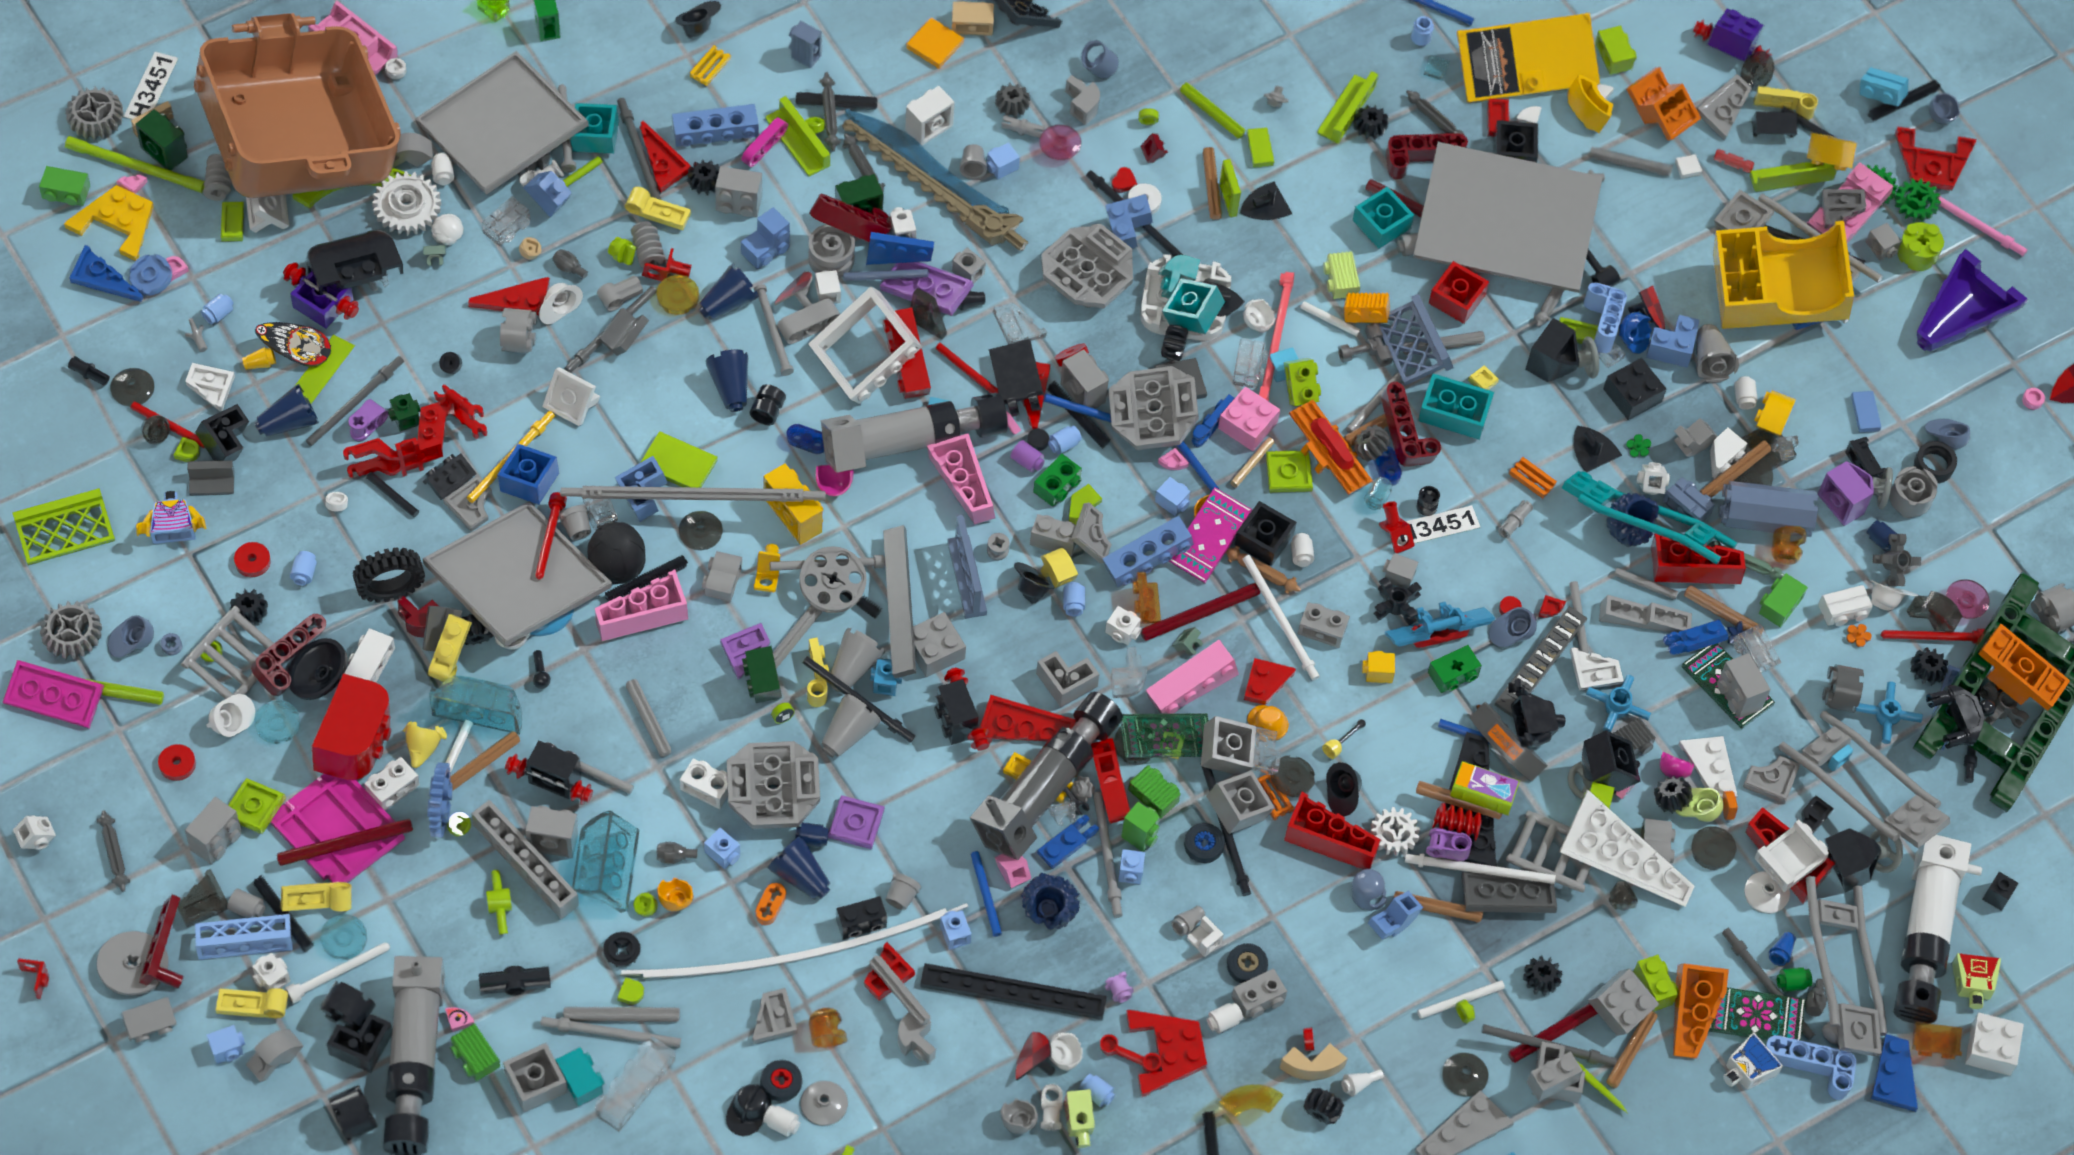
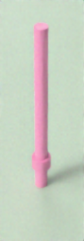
[1939,196,2028,257]

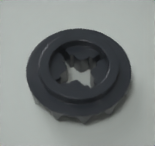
[603,932,641,967]

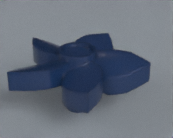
[1727,621,1750,648]

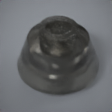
[141,415,170,445]
[1608,881,1638,911]

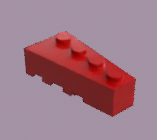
[883,307,931,399]
[1651,533,1746,584]
[1284,791,1380,870]
[1745,807,1835,904]

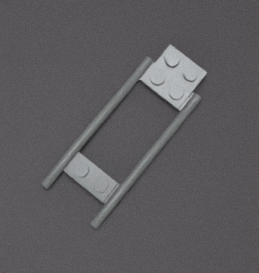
[1714,190,1883,323]
[1779,711,1950,848]
[1806,876,1887,1057]

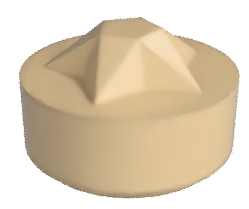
[519,237,542,260]

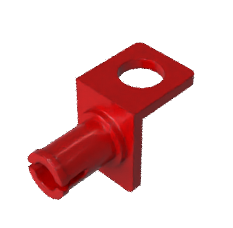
[642,248,692,282]
[1379,501,1414,554]

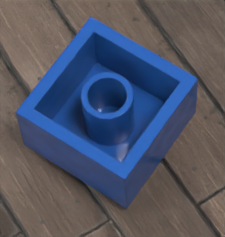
[497,444,559,505]

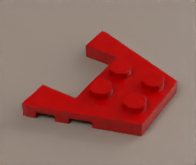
[1895,126,1977,191]
[1126,1010,1207,1097]

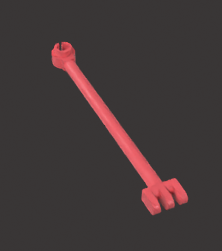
[1259,272,1294,402]

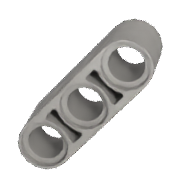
[777,298,840,344]

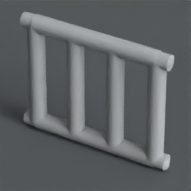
[181,606,283,699]
[1506,810,1591,893]

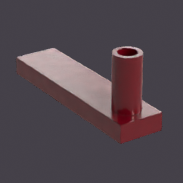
[139,894,184,989]

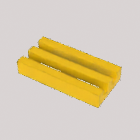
[690,45,731,86]

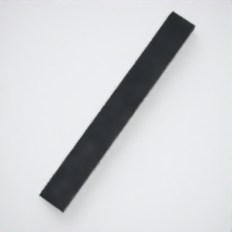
[920,963,1107,1020]

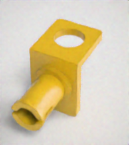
[754,544,780,592]

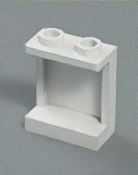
[1754,820,1829,892]

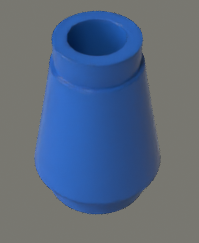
[1769,932,1796,966]

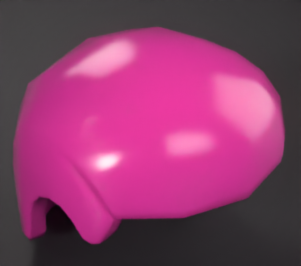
[1659,752,1694,779]

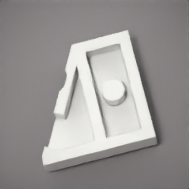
[186,363,235,411]
[1570,647,1624,691]

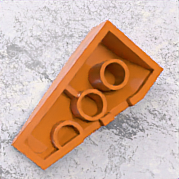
[1673,963,1729,1059]

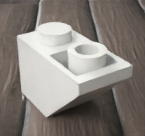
[1710,428,1747,479]

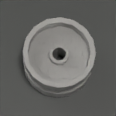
[808,224,855,278]

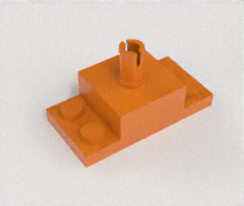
[1978,624,2070,711]

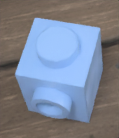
[986,142,1020,179]
[1155,477,1190,516]
[704,828,740,869]
[1118,849,1145,884]
[940,910,972,950]
[207,1025,246,1064]

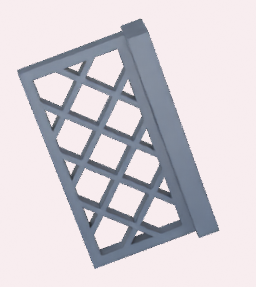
[1378,293,1454,386]
[947,515,987,619]

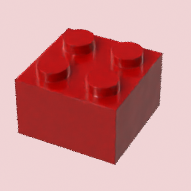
[1428,261,1489,324]

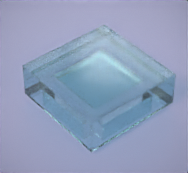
[1423,55,1450,81]

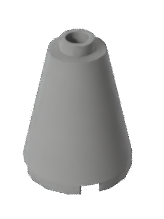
[1697,324,1739,383]
[830,628,885,692]
[821,694,881,758]

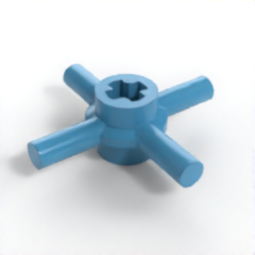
[1855,682,1923,744]

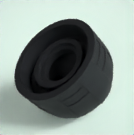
[587,522,646,584]

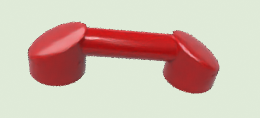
[1100,1034,1161,1073]

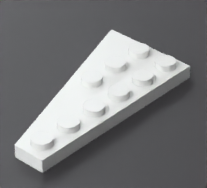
[1560,789,1695,907]

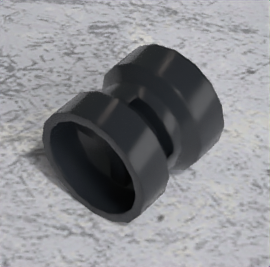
[1416,486,1440,516]

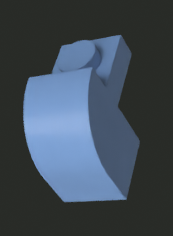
[1368,891,1423,940]

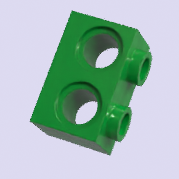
[1033,454,1082,507]

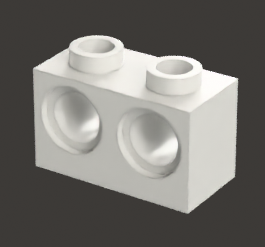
[680,758,728,809]

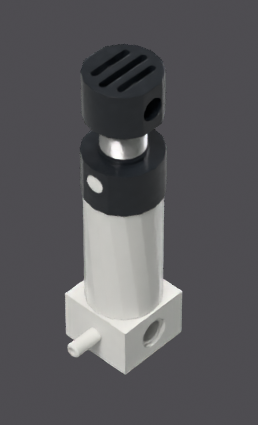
[1894,835,1982,1025]

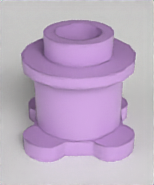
[1105,972,1134,1003]

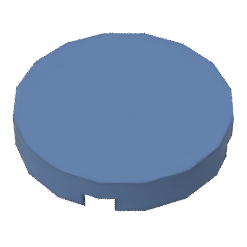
[129,254,172,296]

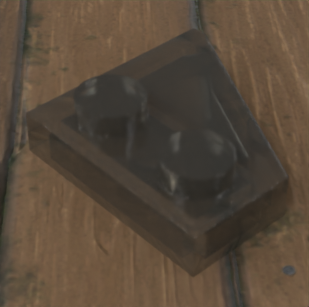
[910,288,947,340]
[177,869,228,928]

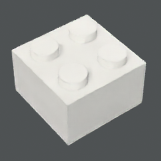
[905,86,955,147]
[1965,1012,2024,1076]

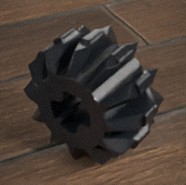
[1354,104,1389,140]
[687,159,720,195]
[1161,324,1188,361]
[229,589,268,625]
[461,614,494,645]
[1910,647,1948,686]
[1654,775,1693,814]
[1523,955,1563,996]
[1303,1088,1345,1124]

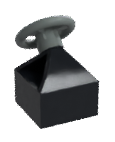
[1525,318,1599,382]
[1568,730,1641,799]
[1824,828,1903,893]

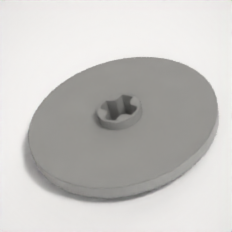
[97,931,169,996]

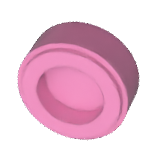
[2022,388,2045,410]

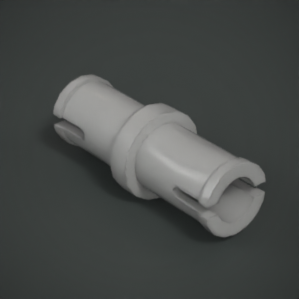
[1001,115,1045,139]
[1498,500,1533,539]

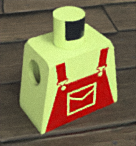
[1952,953,2001,1009]
[1063,1089,1095,1148]

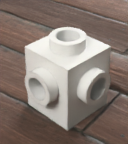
[1637,462,1669,495]
[1105,606,1142,645]
[13,816,56,850]
[252,952,291,990]

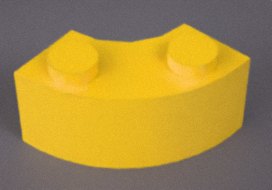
[1567,74,1613,133]
[1807,133,1857,171]
[1754,390,1796,437]

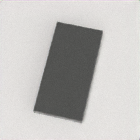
[1461,872,1557,913]

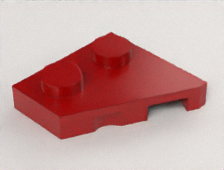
[1244,658,1296,705]
[864,942,915,1001]

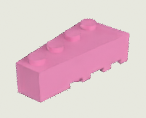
[927,433,995,525]
[595,570,688,641]
[1146,640,1239,718]

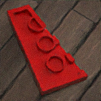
[980,695,1076,742]

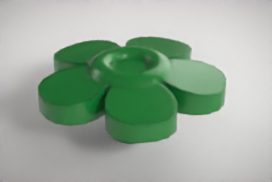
[1626,434,1651,457]

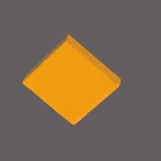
[906,17,964,69]

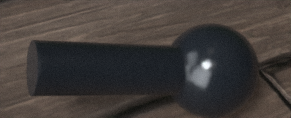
[533,650,551,689]

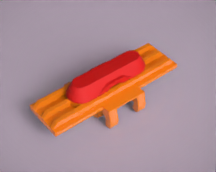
[1289,400,1373,495]

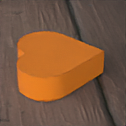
[1723,791,1738,820]

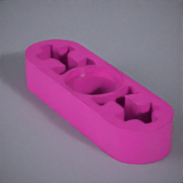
[741,117,788,167]

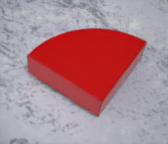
[1538,595,1566,618]

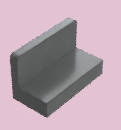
[599,308,649,356]
[187,460,235,496]
[422,606,462,651]

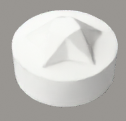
[385,58,406,79]
[325,492,348,511]

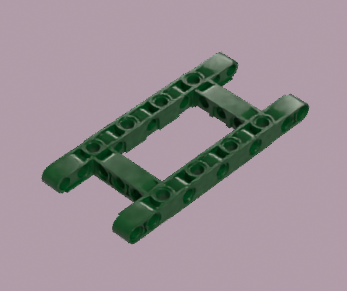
[1913,571,2074,812]

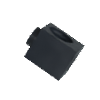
[1982,872,2019,911]

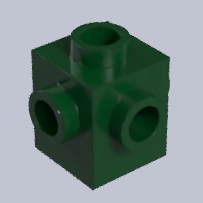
[387,393,421,432]

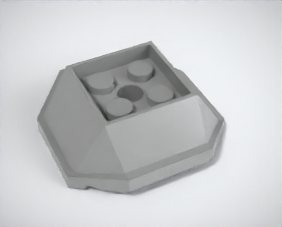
[1041,224,1133,309]
[1109,366,1199,450]
[727,741,820,829]

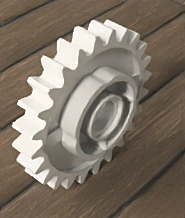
[372,171,441,236]

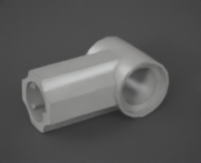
[597,276,643,311]

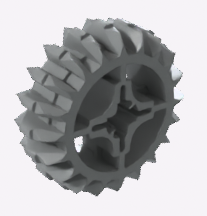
[65,86,124,140]
[40,601,102,660]

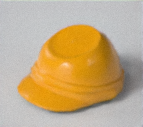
[1247,705,1289,741]

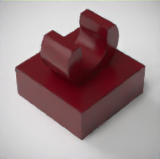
[1140,133,1168,163]

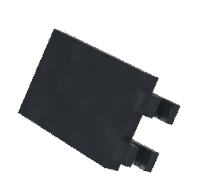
[989,339,1044,417]

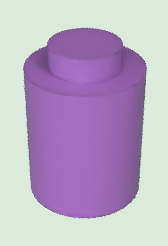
[1010,440,1045,473]

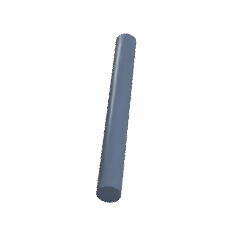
[844,269,929,281]

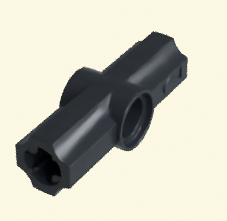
[479,966,551,996]

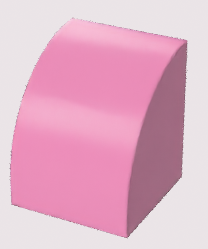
[995,854,1031,888]

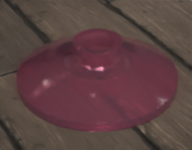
[1040,125,1081,160]
[1946,579,1990,619]

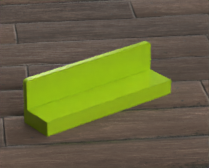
[1317,71,1379,144]
[766,96,831,176]
[1749,162,1837,192]

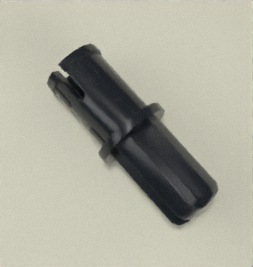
[68,356,110,386]

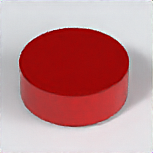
[1499,596,1522,615]
[1303,1027,1314,1051]

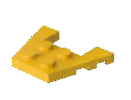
[64,185,154,261]

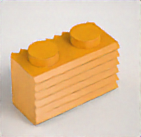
[1344,292,1390,323]

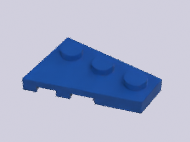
[866,232,934,265]
[1871,1034,1918,1112]

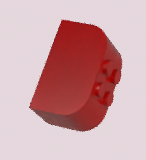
[312,673,391,780]

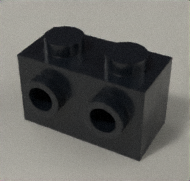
[836,896,887,940]

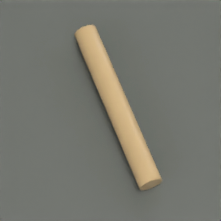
[1230,437,1275,488]

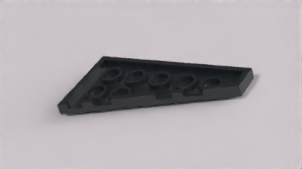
[993,0,1063,28]
[1436,732,1497,867]

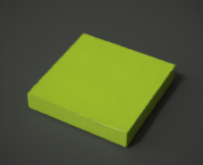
[1219,159,1241,218]
[1265,451,1313,493]
[228,778,286,834]

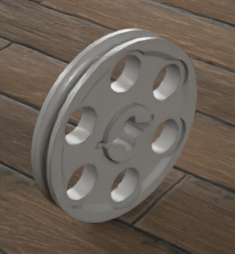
[799,546,866,613]

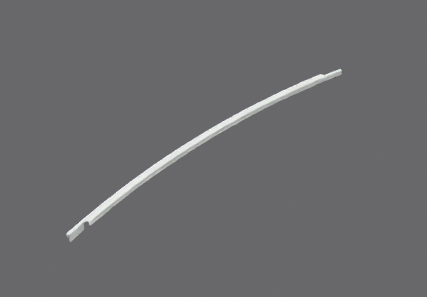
[621,903,968,978]

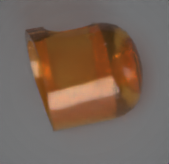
[1771,526,1807,565]
[808,1007,848,1048]

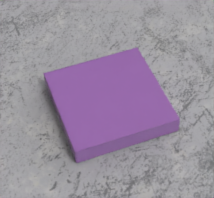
[828,795,885,849]

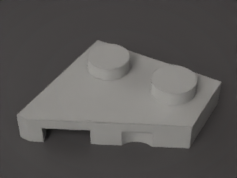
[753,988,797,1044]

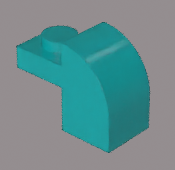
[1158,255,1200,299]

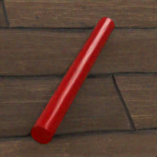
[935,342,999,394]
[130,401,205,448]

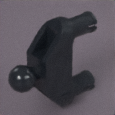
[1926,685,1996,749]

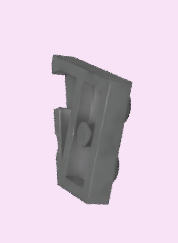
[1821,189,1866,229]

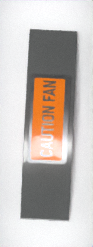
[1470,702,1548,781]

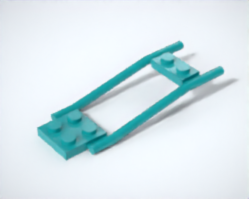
[1562,471,1738,564]

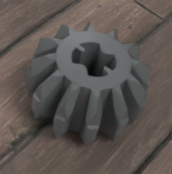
[995,82,1030,118]
[1353,425,1391,462]

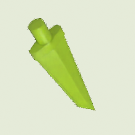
[1576,1060,1628,1113]

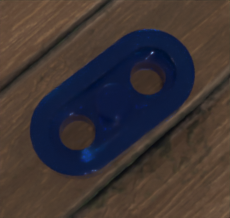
[786,424,825,454]
[1373,446,1402,486]

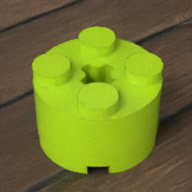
[1897,222,1944,271]

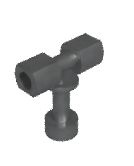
[1338,323,1393,367]

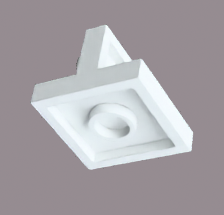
[246,195,289,233]
[542,367,600,426]

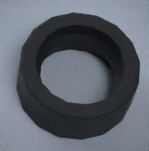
[1914,441,1957,484]

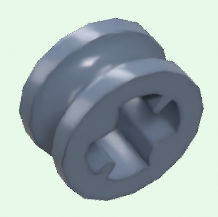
[160,633,183,655]

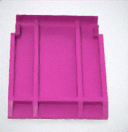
[270,774,405,883]

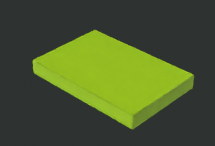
[640,431,718,488]

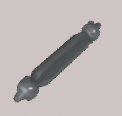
[819,72,841,151]
[1406,90,1464,135]
[842,133,886,192]
[96,810,131,892]

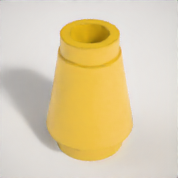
[242,347,276,370]

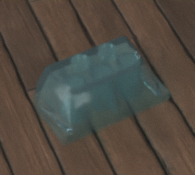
[429,675,522,735]
[572,810,640,913]

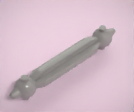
[1534,287,1564,327]

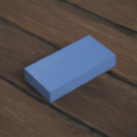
[1851,391,1881,432]

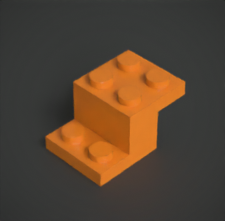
[1626,67,1701,140]

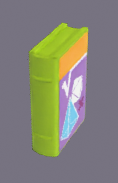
[1450,761,1520,816]

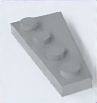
[1414,1090,1514,1155]

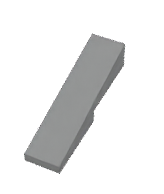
[1599,595,1692,632]

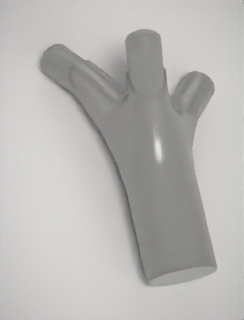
[185,318,208,352]

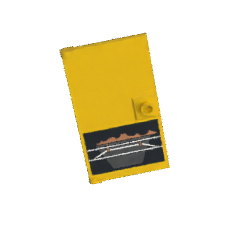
[1457,12,1600,103]

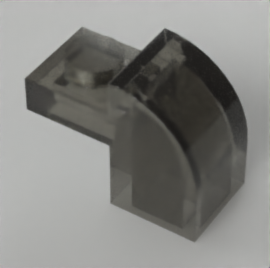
[1907,591,1963,632]

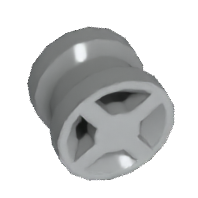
[987,533,1010,561]

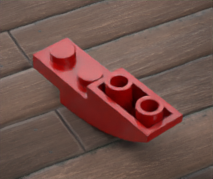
[1091,738,1130,824]

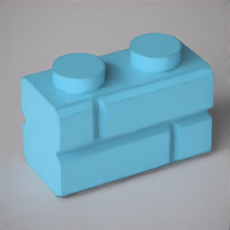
[1860,67,1909,107]

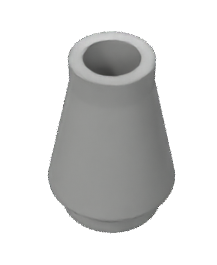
[1171,906,1205,936]

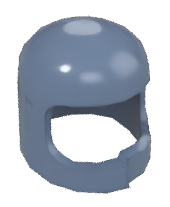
[1081,40,1119,79]
[1352,869,1387,911]

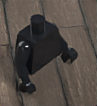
[1508,679,1566,747]

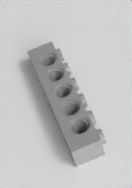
[471,800,579,919]

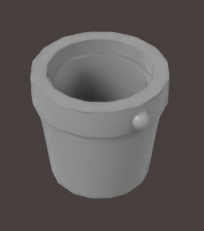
[960,144,987,179]
[559,505,591,541]
[886,873,921,910]

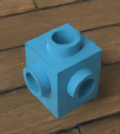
[870,659,903,696]

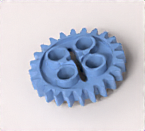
[427,762,453,838]

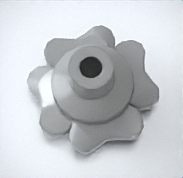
[1264,86,1289,107]
[1072,776,1095,802]

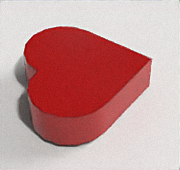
[1111,167,1138,193]

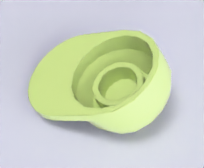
[1675,788,1724,822]

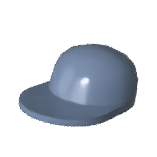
[1925,419,1970,450]
[1489,607,1537,648]
[108,615,154,658]

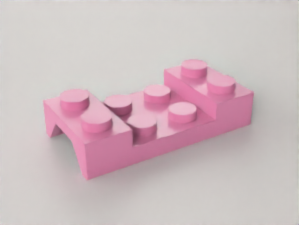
[308,1,398,75]
[1807,162,1893,244]

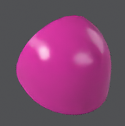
[816,465,854,496]

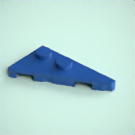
[69,245,143,302]

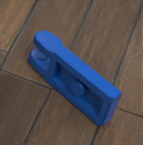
[1192,394,1235,447]
[1663,619,1728,655]
[1037,815,1099,869]

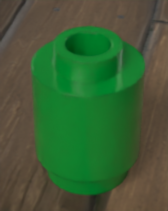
[1776,967,1813,992]

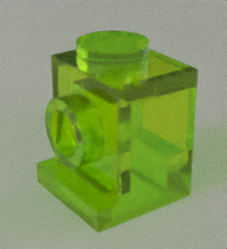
[477,0,510,22]

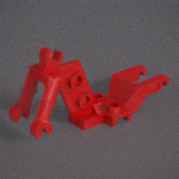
[343,385,488,478]

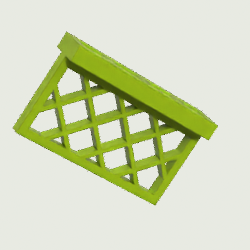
[12,488,115,565]

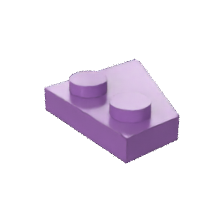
[720,623,770,679]

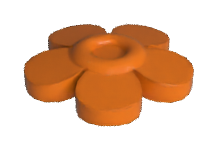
[1846,624,1872,647]

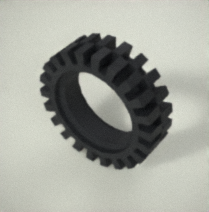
[352,547,425,603]

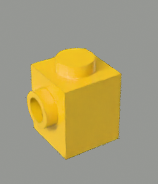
[1362,651,1395,683]

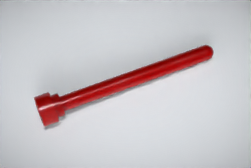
[535,492,567,579]
[1881,628,1985,644]

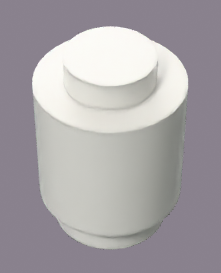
[431,153,454,186]
[1734,376,1758,410]
[1291,533,1314,567]
[1207,1003,1243,1034]
[763,1105,800,1137]

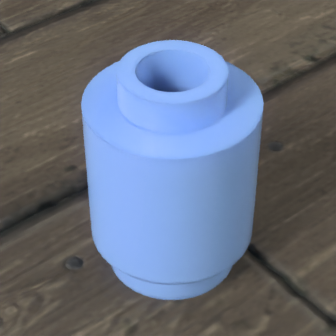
[1411,16,1434,46]
[201,293,234,325]
[1048,426,1082,455]
[290,551,317,586]
[1063,582,1085,616]
[1079,1074,1115,1107]

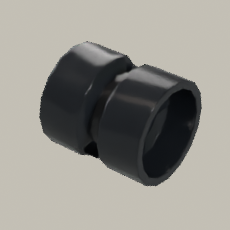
[749,384,786,426]

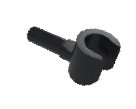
[1063,787,1089,816]

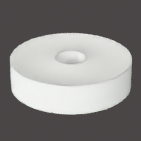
[1128,183,1162,215]

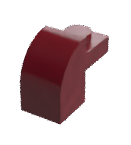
[397,596,440,638]

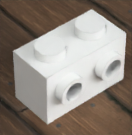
[365,757,420,811]

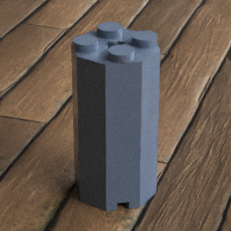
[1719,481,1818,537]

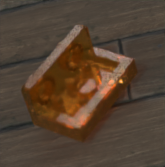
[1132,572,1161,624]
[1912,1022,1962,1060]

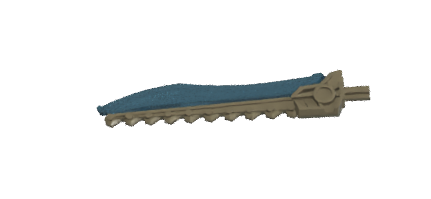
[842,109,1028,251]

